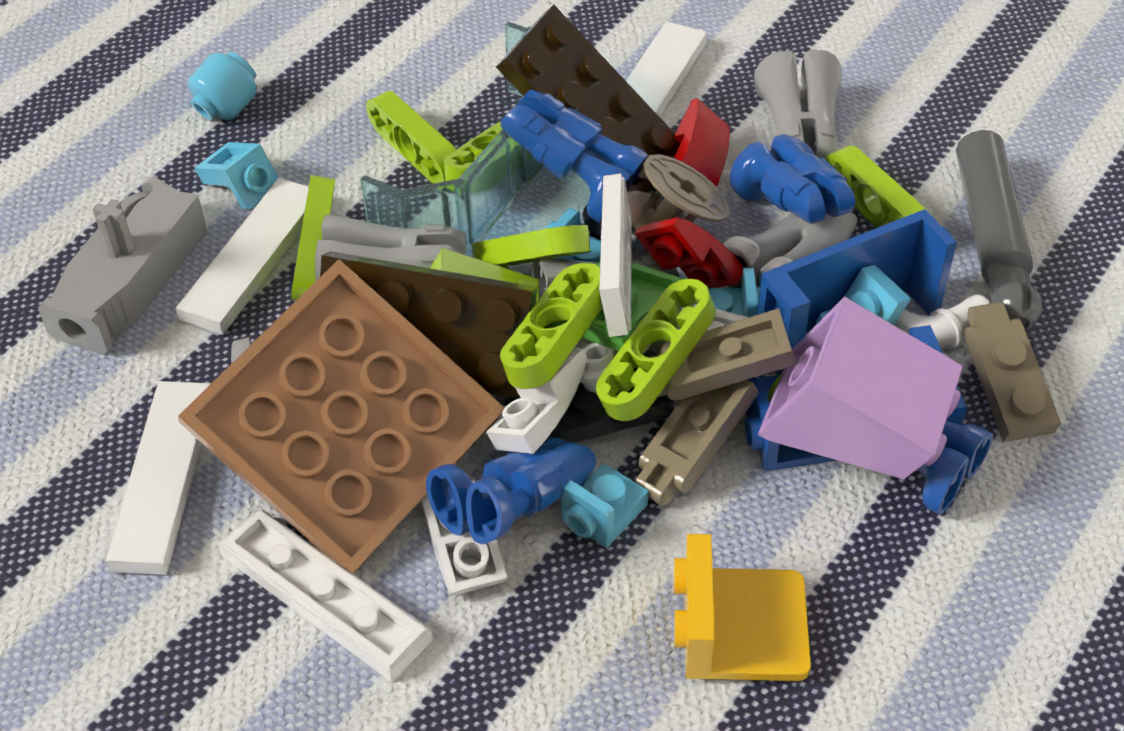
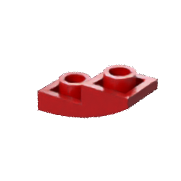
[674,98,730,187]
[634,217,744,288]

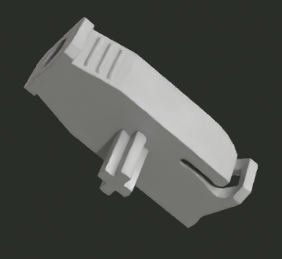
[38,176,207,355]

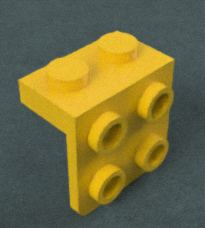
[673,534,811,681]

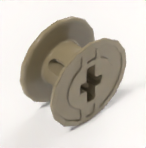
[627,154,731,230]

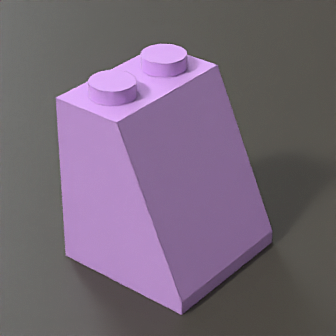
[758,297,963,479]

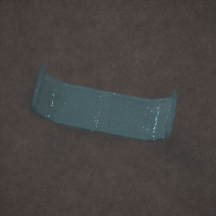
[360,21,543,252]

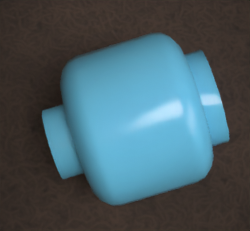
[188,52,257,120]

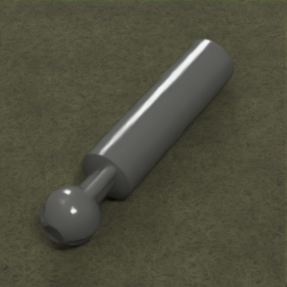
[956,130,1043,330]

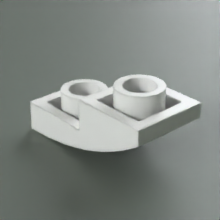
[486,348,588,454]
[420,480,508,597]

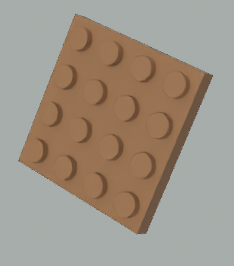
[178,259,505,574]

